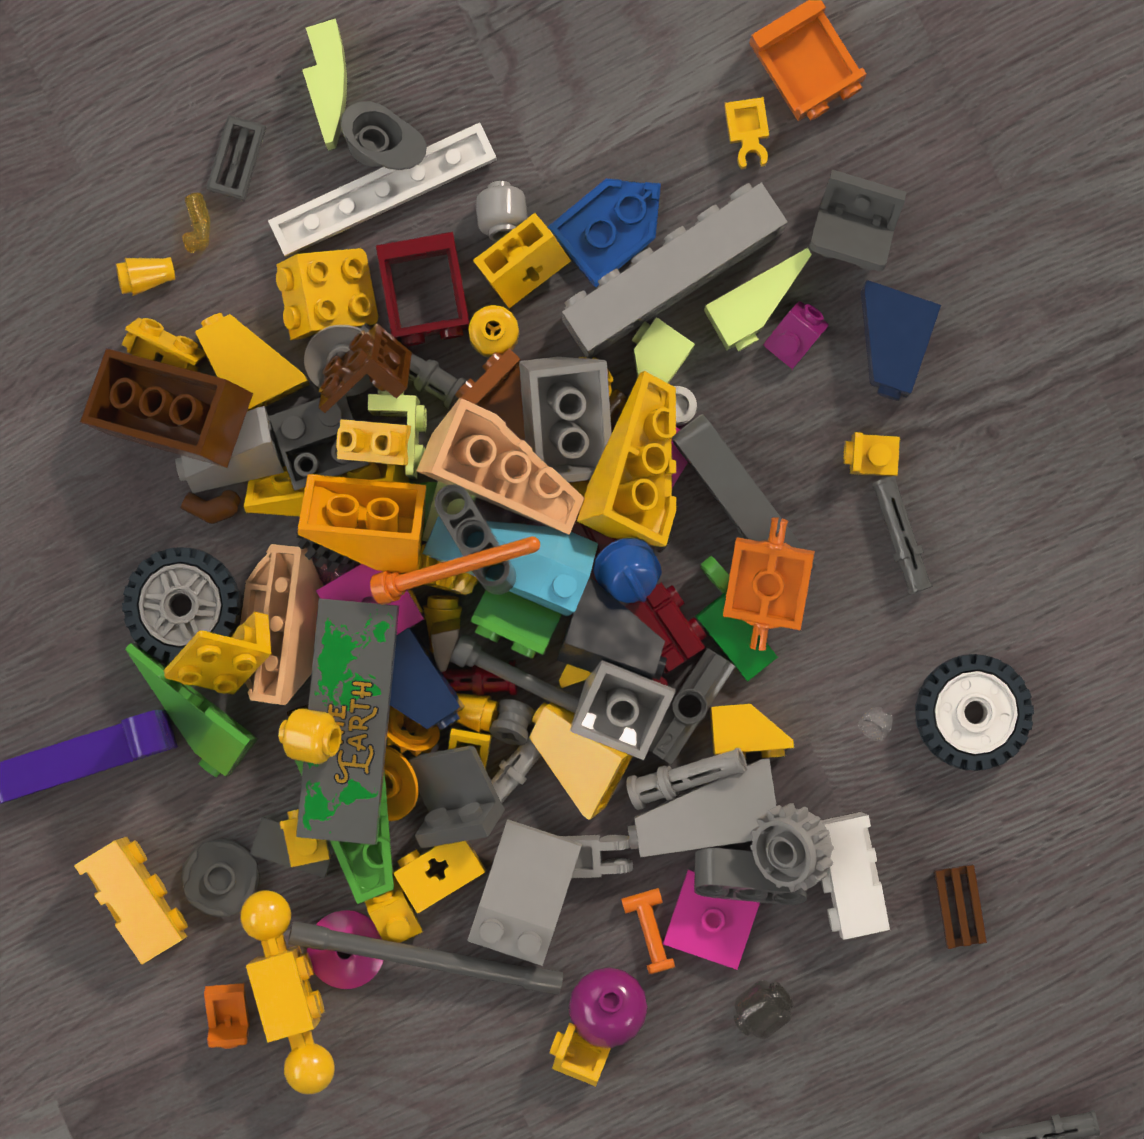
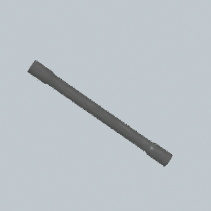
[288,921,563,995]

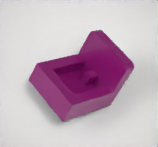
[763,301,829,370]

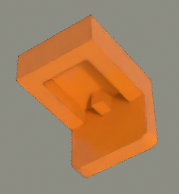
[204,983,250,1049]

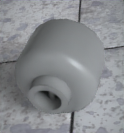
[476,181,528,242]

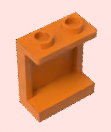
[749,0,867,121]

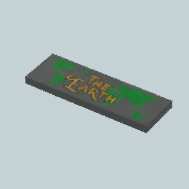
[296,598,399,845]

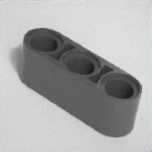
[434,485,516,595]
[694,848,807,905]

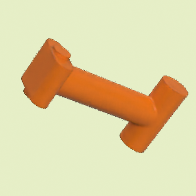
[621,888,675,974]

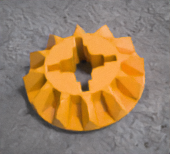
[387,706,440,757]

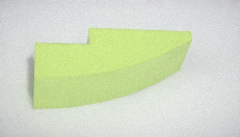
[302,19,347,151]

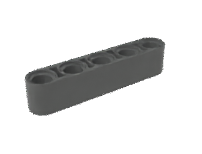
[672,414,816,570]

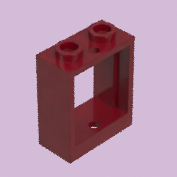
[376,232,470,347]

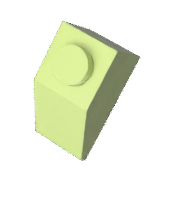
[632,317,695,384]

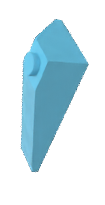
[422,517,598,616]

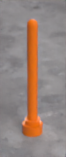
[370,536,540,605]

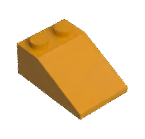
[298,474,426,573]

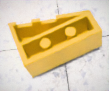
[74,837,188,964]

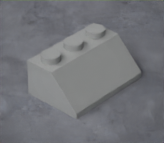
[519,356,612,482]

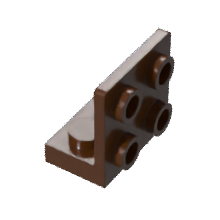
[318,323,412,413]

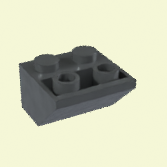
[269,394,369,491]

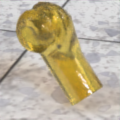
[182,193,211,253]

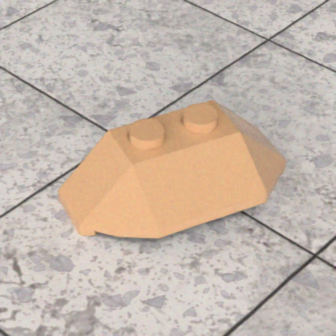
[240,544,323,705]

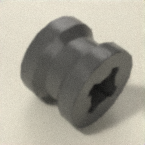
[489,699,535,745]

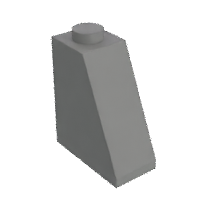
[175,406,284,493]

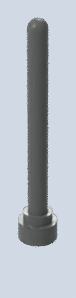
[450,633,580,714]

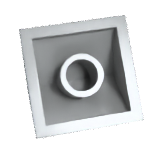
[570,660,675,760]

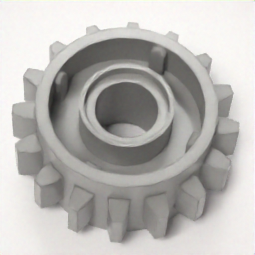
[750,803,834,892]

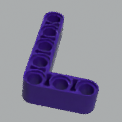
[0,709,178,804]

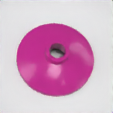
[307,910,384,989]

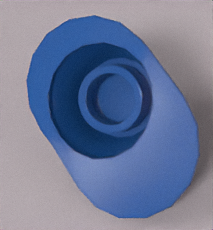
[593,538,662,603]

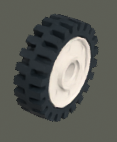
[915,654,1034,771]

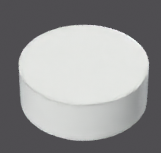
[674,386,697,426]

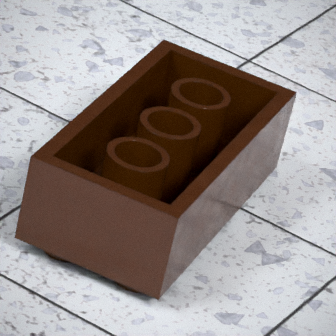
[80,348,253,468]

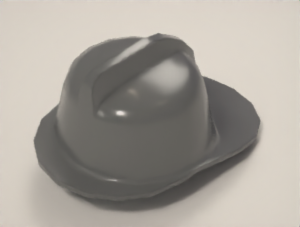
[340,101,427,170]

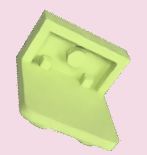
[368,389,427,479]

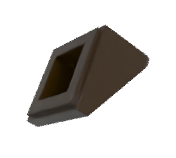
[430,618,461,672]

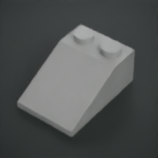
[467,819,582,966]

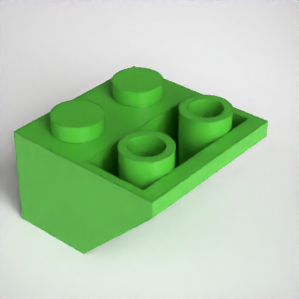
[470,590,562,659]

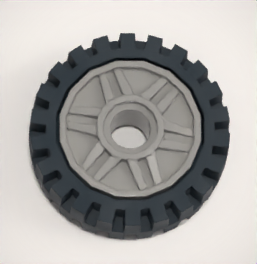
[122,547,241,662]

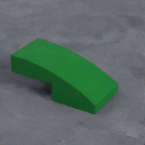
[695,593,778,682]

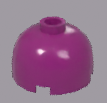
[568,967,648,1049]

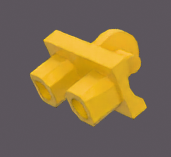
[336,419,411,465]

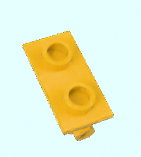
[122,318,206,372]

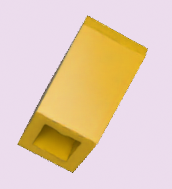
[710,704,794,759]

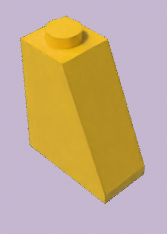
[195,313,310,412]
[529,702,633,820]

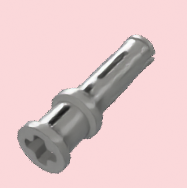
[626,747,747,810]

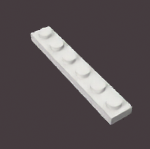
[268,123,497,258]

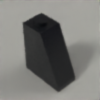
[557,578,667,680]

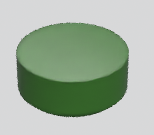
[700,555,730,594]

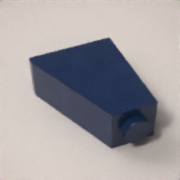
[861,280,941,401]
[390,627,465,731]

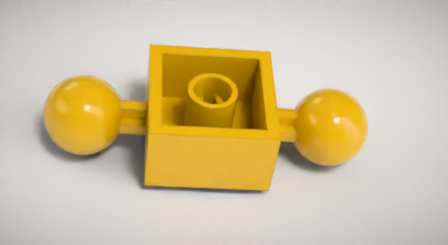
[240,890,335,1094]

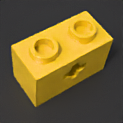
[473,213,571,308]
[393,841,486,914]

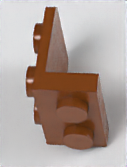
[455,348,525,441]

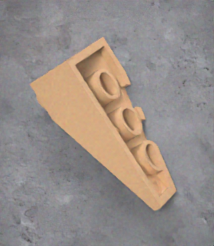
[416,398,584,535]

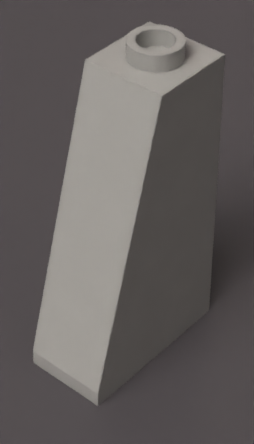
[628,758,776,857]

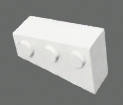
[821,812,890,940]

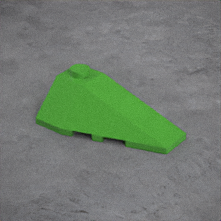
[125,643,259,778]
[295,760,394,904]

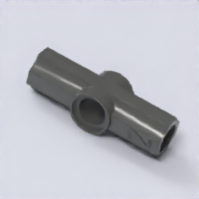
[649,648,736,765]

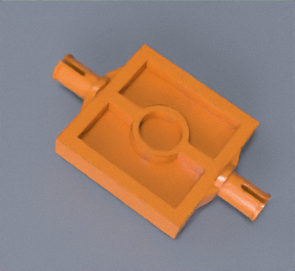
[723,517,815,651]

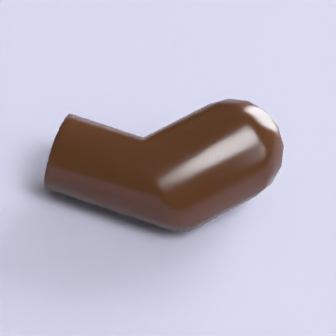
[180,490,241,524]

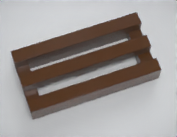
[934,864,987,949]

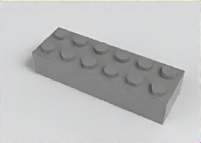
[562,182,787,359]

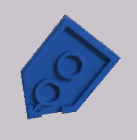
[547,178,661,288]

